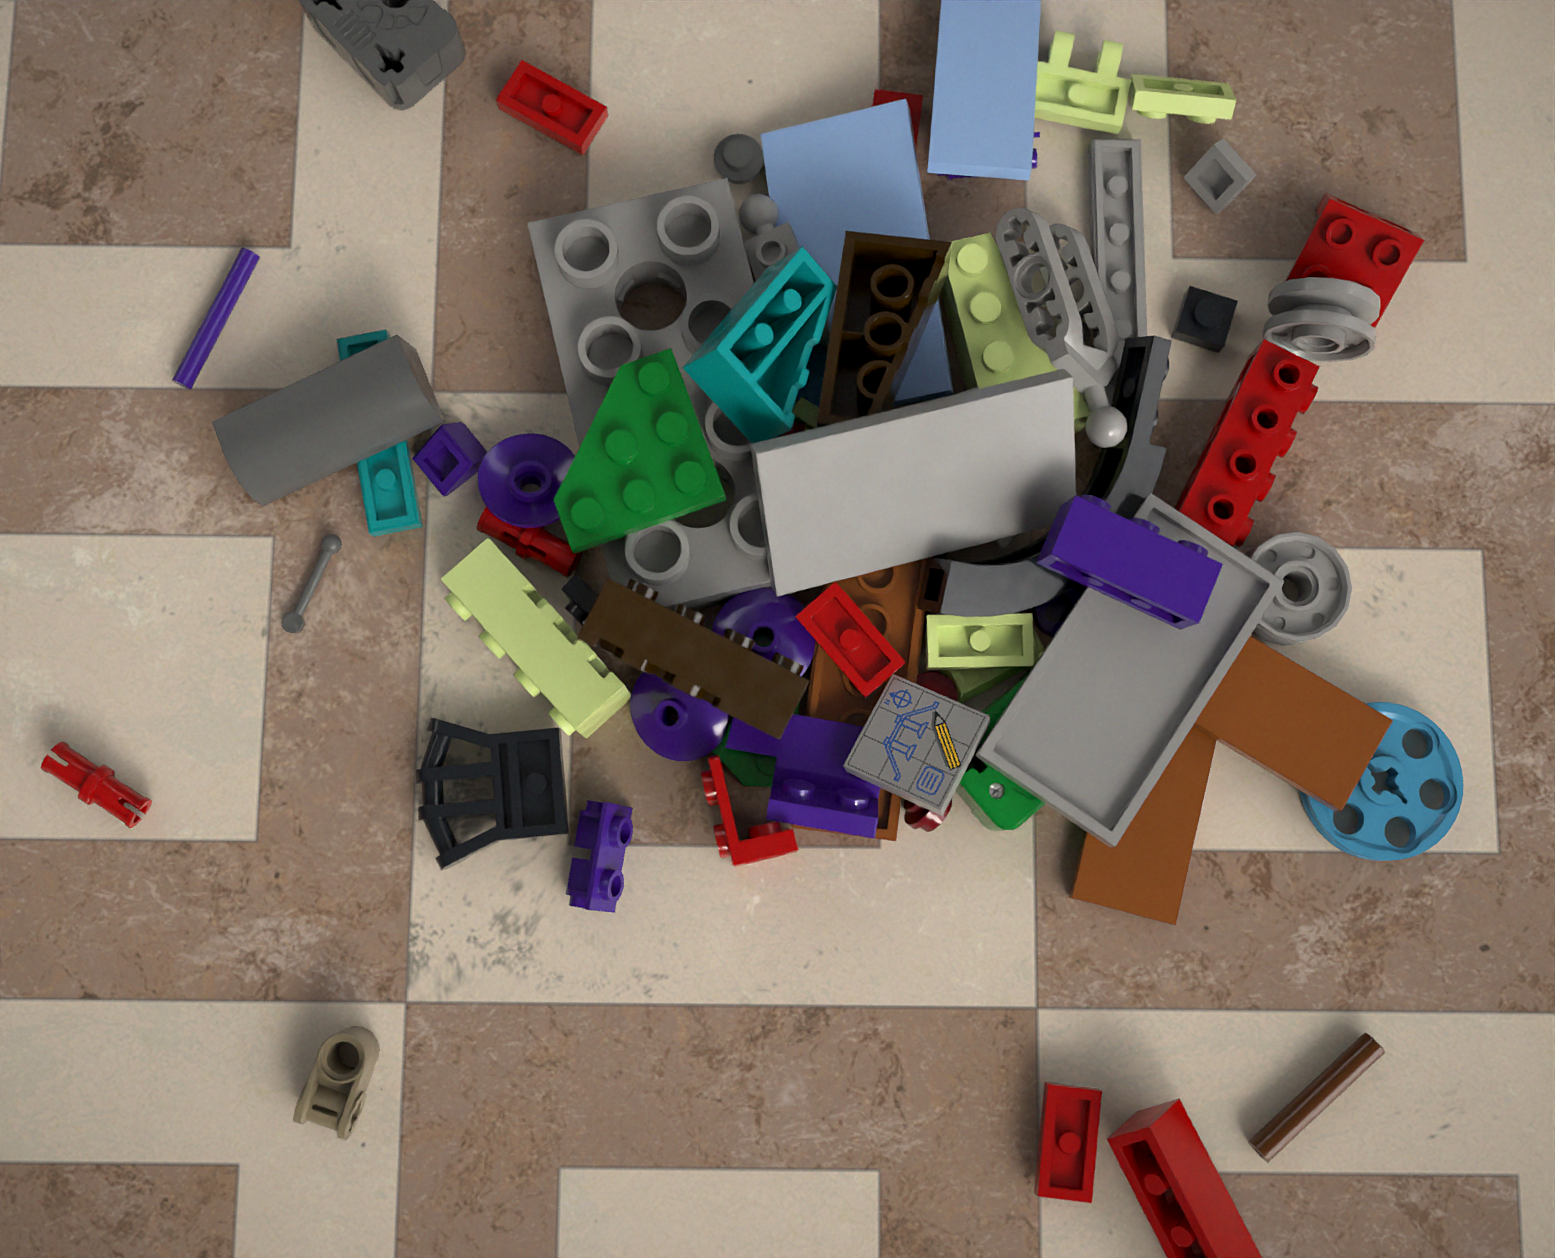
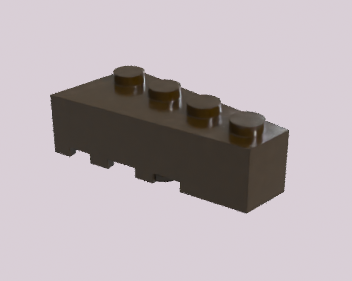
[817,231,952,428]
[577,578,809,740]

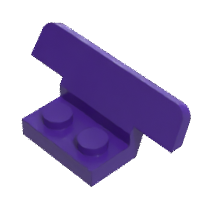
[725,714,880,839]

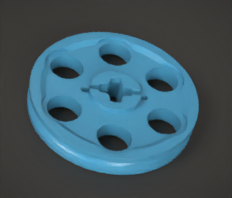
[1299,702,1463,861]

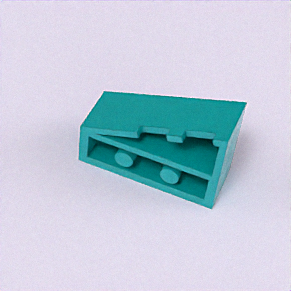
[682,246,837,444]

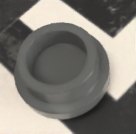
[714,134,763,184]

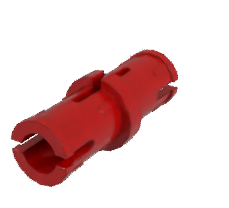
[477,507,583,578]
[41,741,152,828]

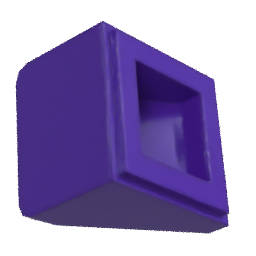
[412,422,488,497]

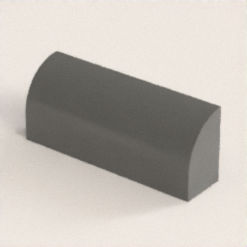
[212,335,445,506]

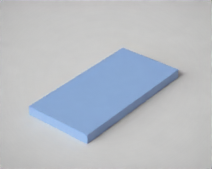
[760,99,954,408]

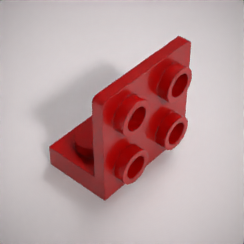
[1284,192,1425,328]
[701,755,798,867]

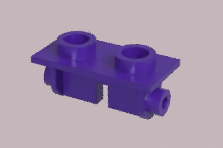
[565,800,633,913]

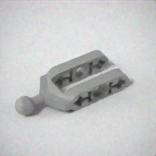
[996,207,1127,448]

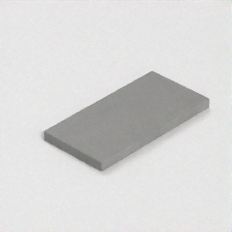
[750,369,1076,596]
[975,493,1285,848]

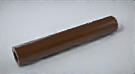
[1248,1033,1385,1163]

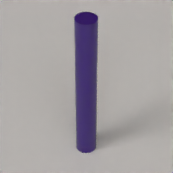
[172,248,260,390]

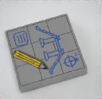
[843,674,990,816]

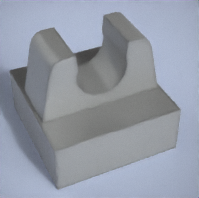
[1184,139,1257,214]

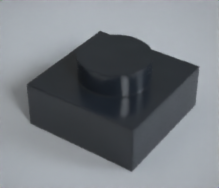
[1171,286,1238,353]
[561,574,599,626]

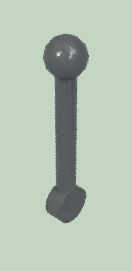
[281,534,342,634]

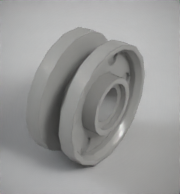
[1262,277,1381,362]
[1244,532,1352,646]

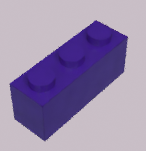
[1036,495,1223,630]

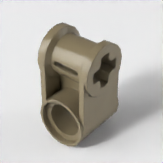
[293,1026,380,1140]

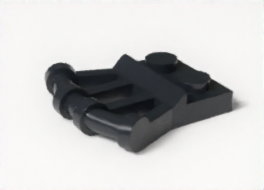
[416,718,569,870]

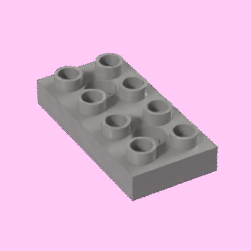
[527,178,774,611]

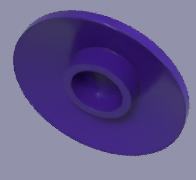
[478,433,575,528]
[712,588,815,676]
[630,672,730,761]

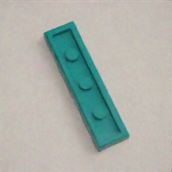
[336,329,423,537]

